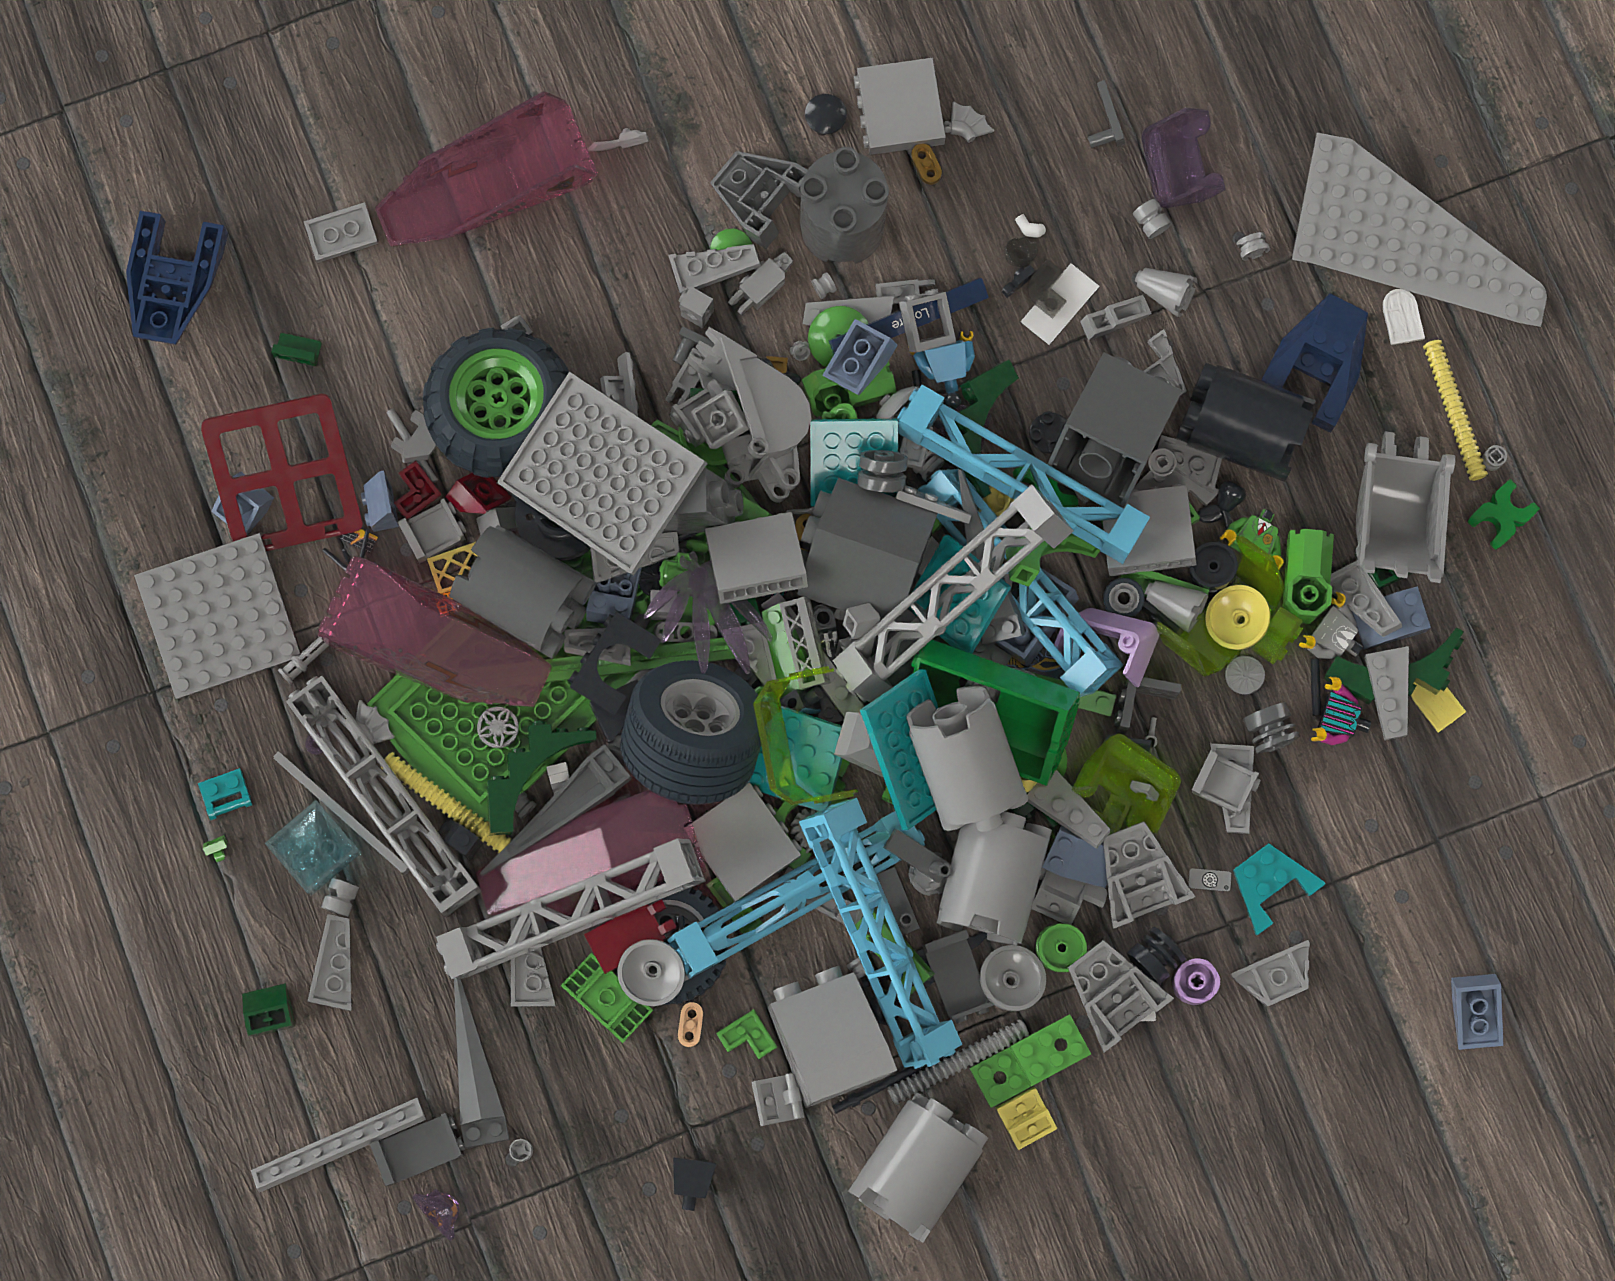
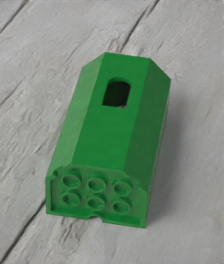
[910,640,1080,786]

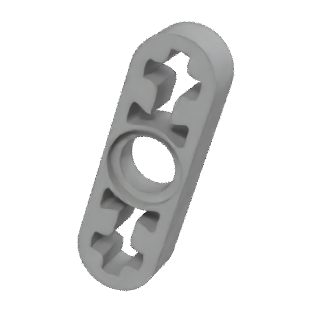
[653,621,717,642]

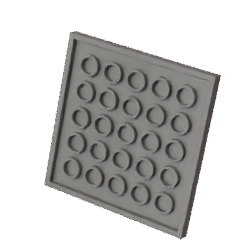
[134,533,301,699]

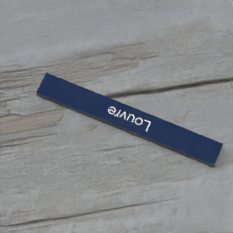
[828,278,989,355]

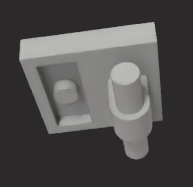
[752,1073,804,1126]

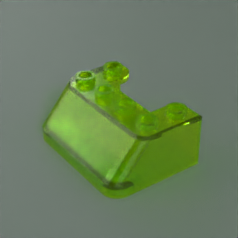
[1072,734,1181,834]

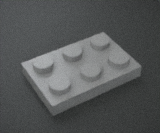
[304,202,378,263]

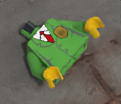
[1220,509,1284,571]

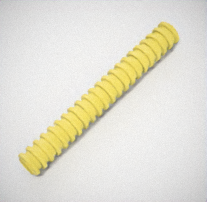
[1423,340,1488,481]
[381,752,512,854]

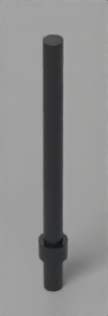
[832,1053,955,1114]

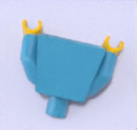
[908,331,975,393]

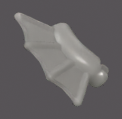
[943,102,994,143]
[355,700,395,753]

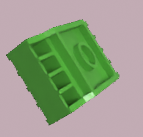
[561,953,653,1043]

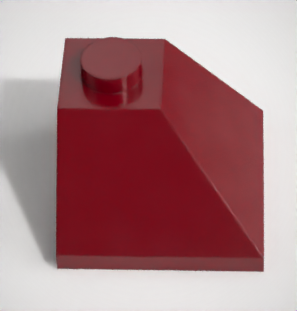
[446,472,512,514]

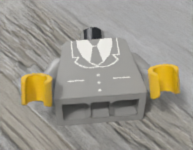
[1299,591,1363,659]

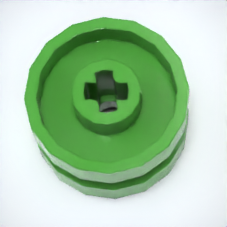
[1035,924,1087,972]

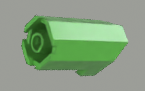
[802,361,896,417]
[1283,529,1334,624]

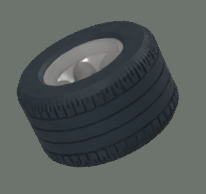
[620,660,767,804]

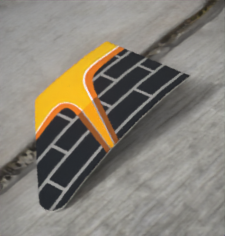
[339,529,378,553]

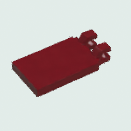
[584,899,677,974]

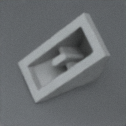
[476,507,518,535]

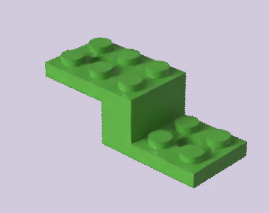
[969,1014,1091,1108]

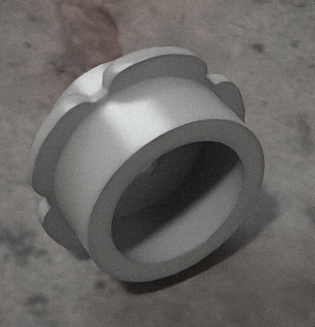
[790,341,810,361]

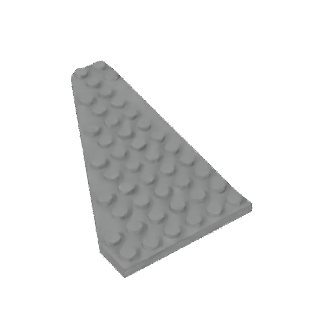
[1291,133,1547,327]

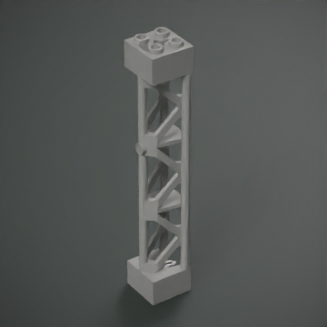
[832,485,1074,703]
[286,676,481,917]
[436,838,705,979]

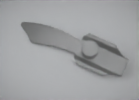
[587,128,649,151]

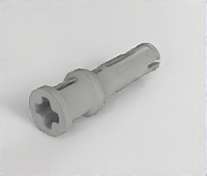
[277,629,338,685]

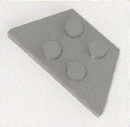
[1230,940,1310,1007]

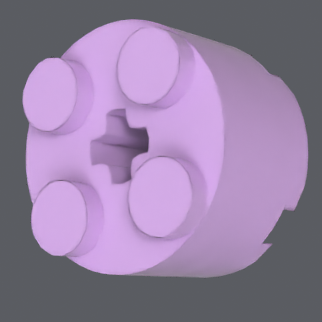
[1172,959,1220,1005]

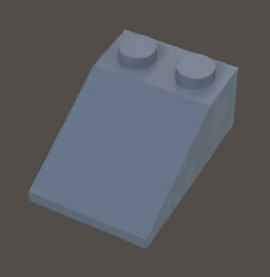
[823,319,898,395]
[361,471,399,532]
[1351,586,1431,649]
[1042,825,1107,888]
[1451,974,1503,1050]

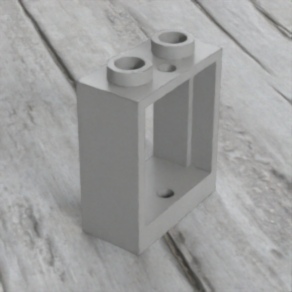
[899,289,956,352]

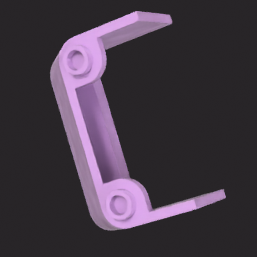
[1050,608,1159,687]

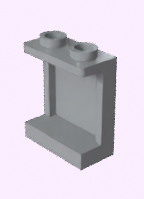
[670,379,724,447]
[398,498,466,564]
[1192,750,1261,815]

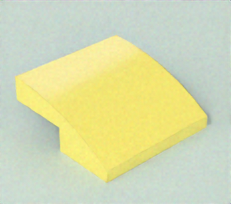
[995,1087,1057,1150]

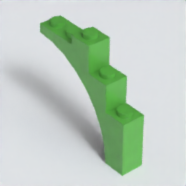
[1006,528,1105,587]

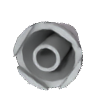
[1135,268,1197,317]
[1145,580,1208,633]

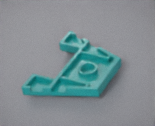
[1233,843,1325,935]

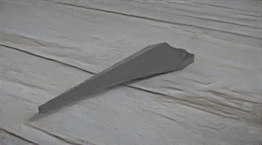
[958,469,1025,644]
[480,744,632,876]
[454,978,510,1149]

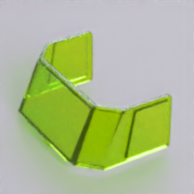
[1157,535,1285,677]
[753,666,858,805]

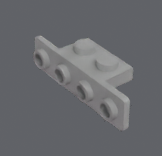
[600,352,638,417]

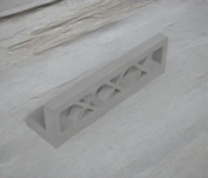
[779,597,830,689]

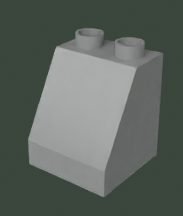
[768,966,897,1108]

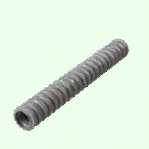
[888,1019,1029,1105]

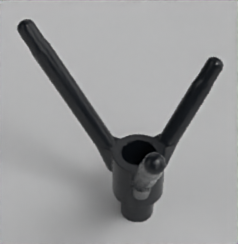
[322,528,370,587]

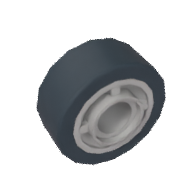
[1103,578,1145,618]

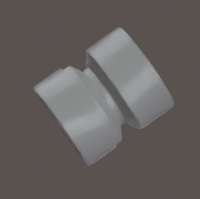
[1133,199,1172,239]
[1148,448,1177,476]
[321,878,359,917]

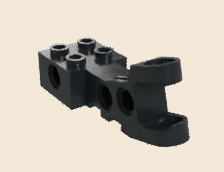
[812,604,860,725]

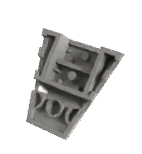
[1103,822,1195,929]
[1068,940,1174,1053]

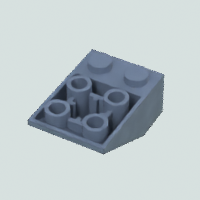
[586,568,642,624]

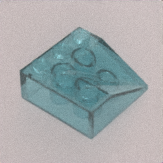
[265,800,362,896]

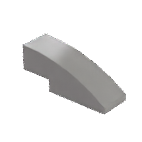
[1080,295,1152,340]

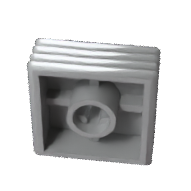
[691,390,749,449]

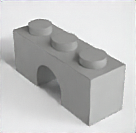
[835,603,880,660]

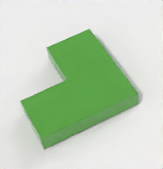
[716,1009,777,1059]

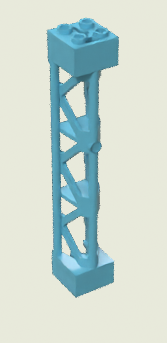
[918,469,1123,697]
[799,798,962,1069]

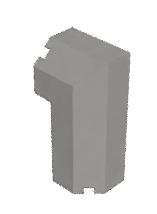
[834,712,883,777]

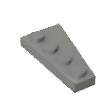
[590,532,679,584]
[1330,560,1402,637]
[1365,646,1409,741]
[1210,743,1254,834]
[1027,770,1110,849]
[307,914,351,1011]
[511,917,556,1007]

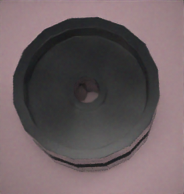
[1190,542,1238,595]

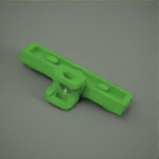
[1032,672,1116,716]

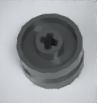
[858,450,908,492]

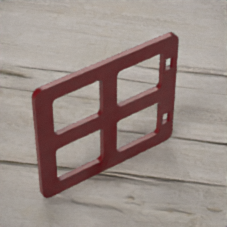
[201,393,363,551]

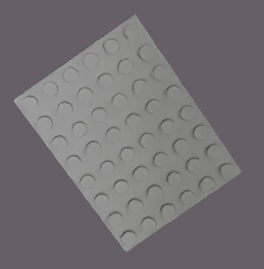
[497,372,707,576]

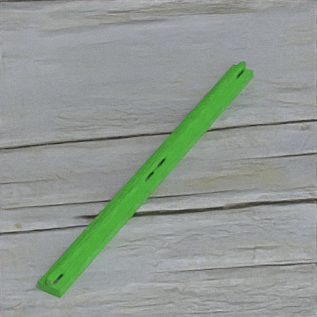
[459,638,741,693]

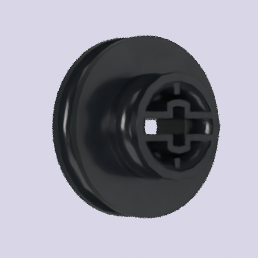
[515,497,590,561]

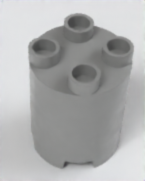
[906,687,1028,832]
[937,812,1052,946]
[848,1092,988,1243]

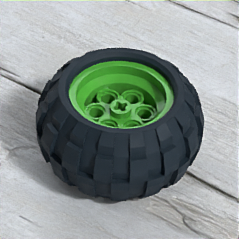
[422,327,569,478]

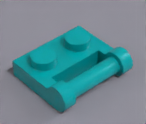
[198,768,253,820]

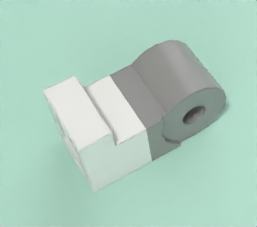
[547,762,570,795]

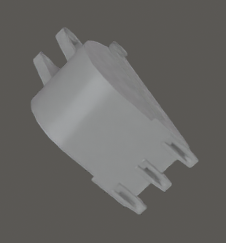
[686,327,811,502]
[1356,431,1455,583]

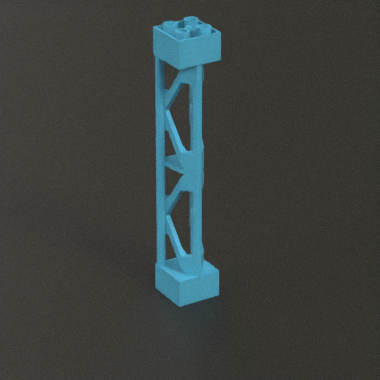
[897,385,1150,564]
[667,811,925,979]

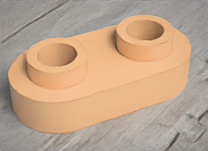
[678,1002,703,1047]

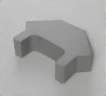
[391,410,437,463]

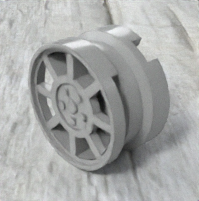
[1236,232,1270,260]
[913,451,945,482]

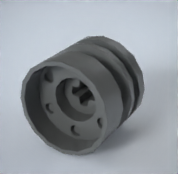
[1243,702,1300,754]

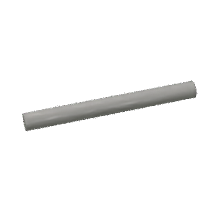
[386,409,438,483]

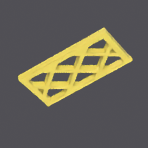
[427,542,478,594]

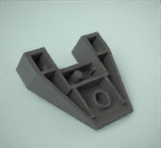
[710,151,807,249]

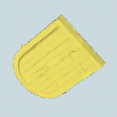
[1411,682,1466,733]

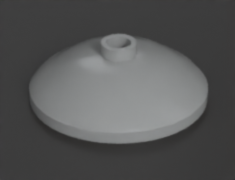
[875,386,919,419]
[618,939,685,1006]
[980,945,1046,1012]

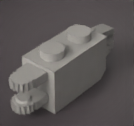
[728,252,793,315]

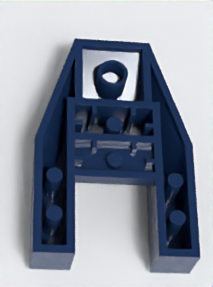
[126,211,228,345]
[1261,294,1368,433]

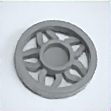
[477,707,519,748]

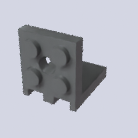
[1114,677,1182,734]

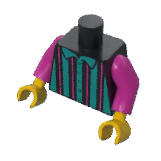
[1311,676,1371,745]

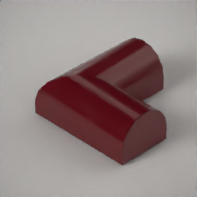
[394,460,442,521]

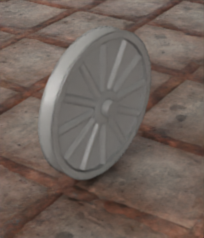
[1225,656,1265,695]

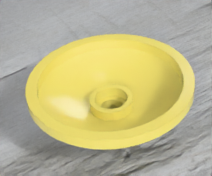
[1205,585,1271,650]

